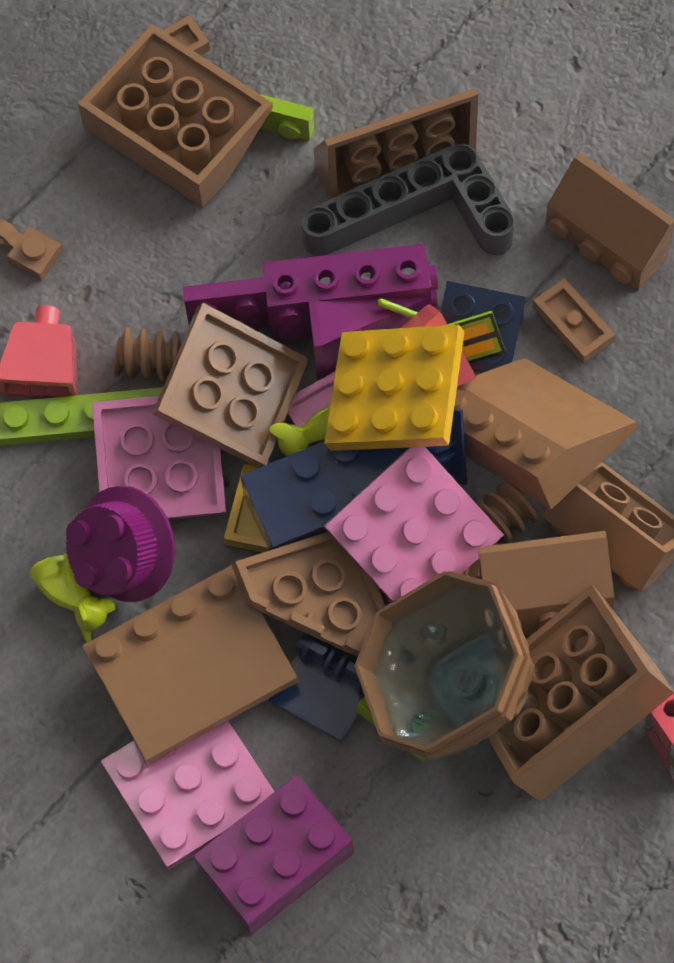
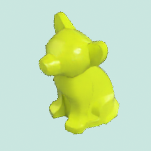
[269,403,331,456]
[30,553,116,643]

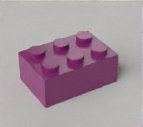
[193,774,354,936]

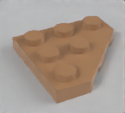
[232,532,385,657]

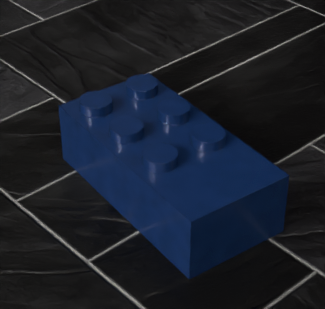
[240,441,409,551]

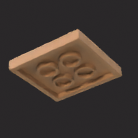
[152,303,309,468]

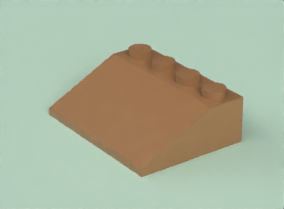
[78,24,273,209]
[313,88,478,200]
[454,358,638,509]
[82,565,299,765]
[462,585,674,802]

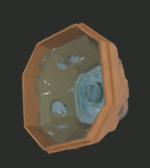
[354,571,534,760]

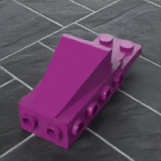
[183,244,438,380]

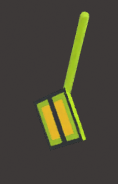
[377,298,506,364]

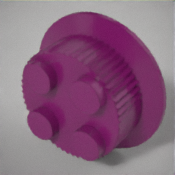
[66,486,175,602]

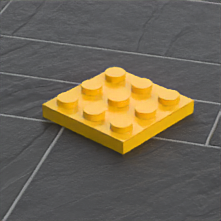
[324,324,464,451]

